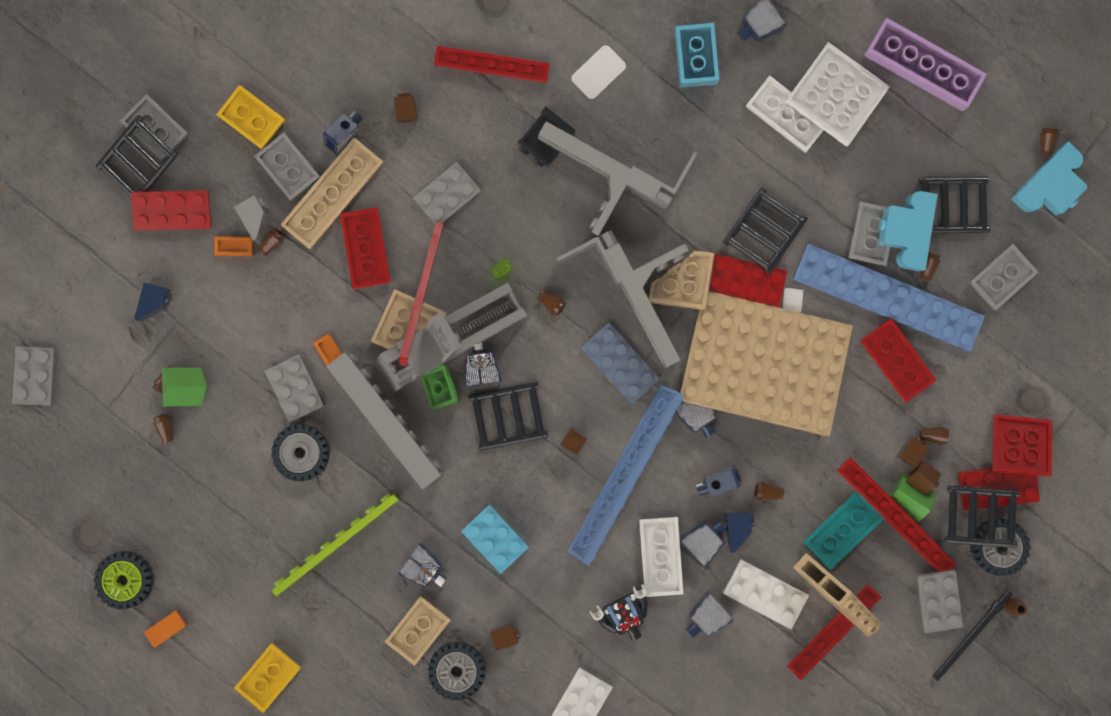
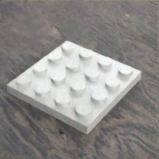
[785,42,890,146]

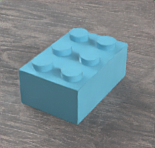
[674,23,719,88]
[461,504,529,574]

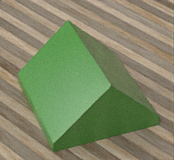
[421,364,460,410]
[162,368,207,406]
[889,472,937,524]

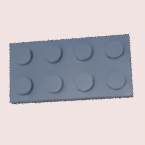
[581,323,660,405]

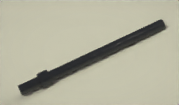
[932,589,1013,681]

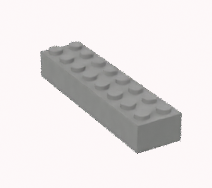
[326,352,443,490]

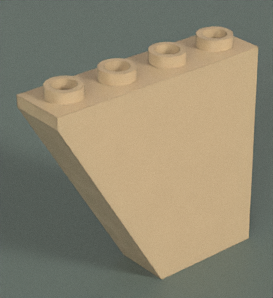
[793,553,882,638]

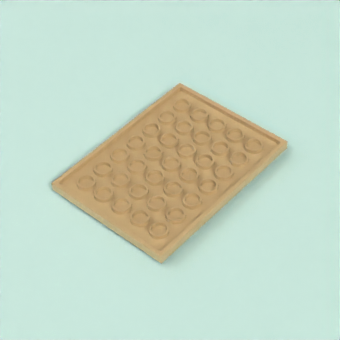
[680,291,853,437]

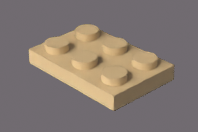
[385,596,451,666]

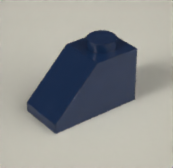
[134,282,172,321]
[725,511,755,553]

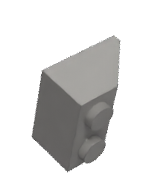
[234,195,270,244]

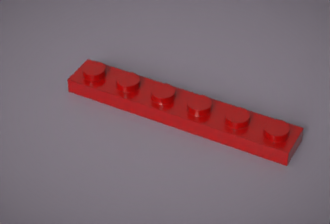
[434,46,550,83]
[787,584,882,680]

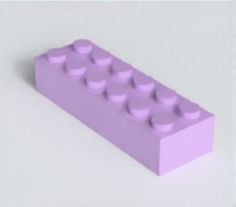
[863,17,987,112]

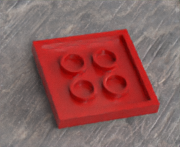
[992,414,1052,477]

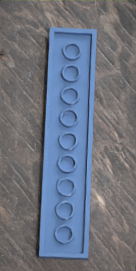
[792,244,985,352]
[568,385,684,566]

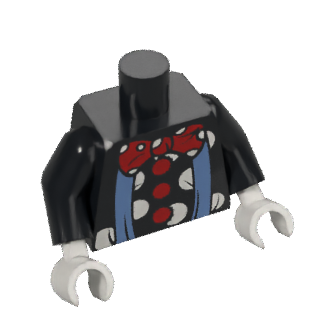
[590,584,648,641]

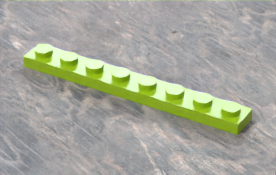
[271,493,400,596]

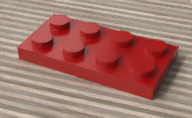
[131,190,212,231]
[340,207,391,290]
[709,253,788,308]
[859,318,936,403]
[957,468,1040,511]

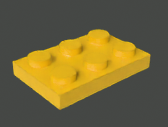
[216,85,286,150]
[234,642,302,713]

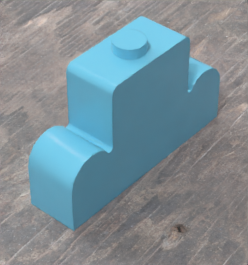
[1010,141,1087,215]
[879,191,938,271]

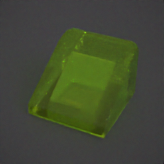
[490,259,513,280]

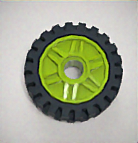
[93,551,154,609]

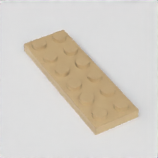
[281,137,384,250]

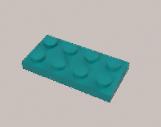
[803,491,884,570]

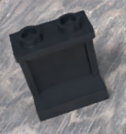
[517,107,576,168]

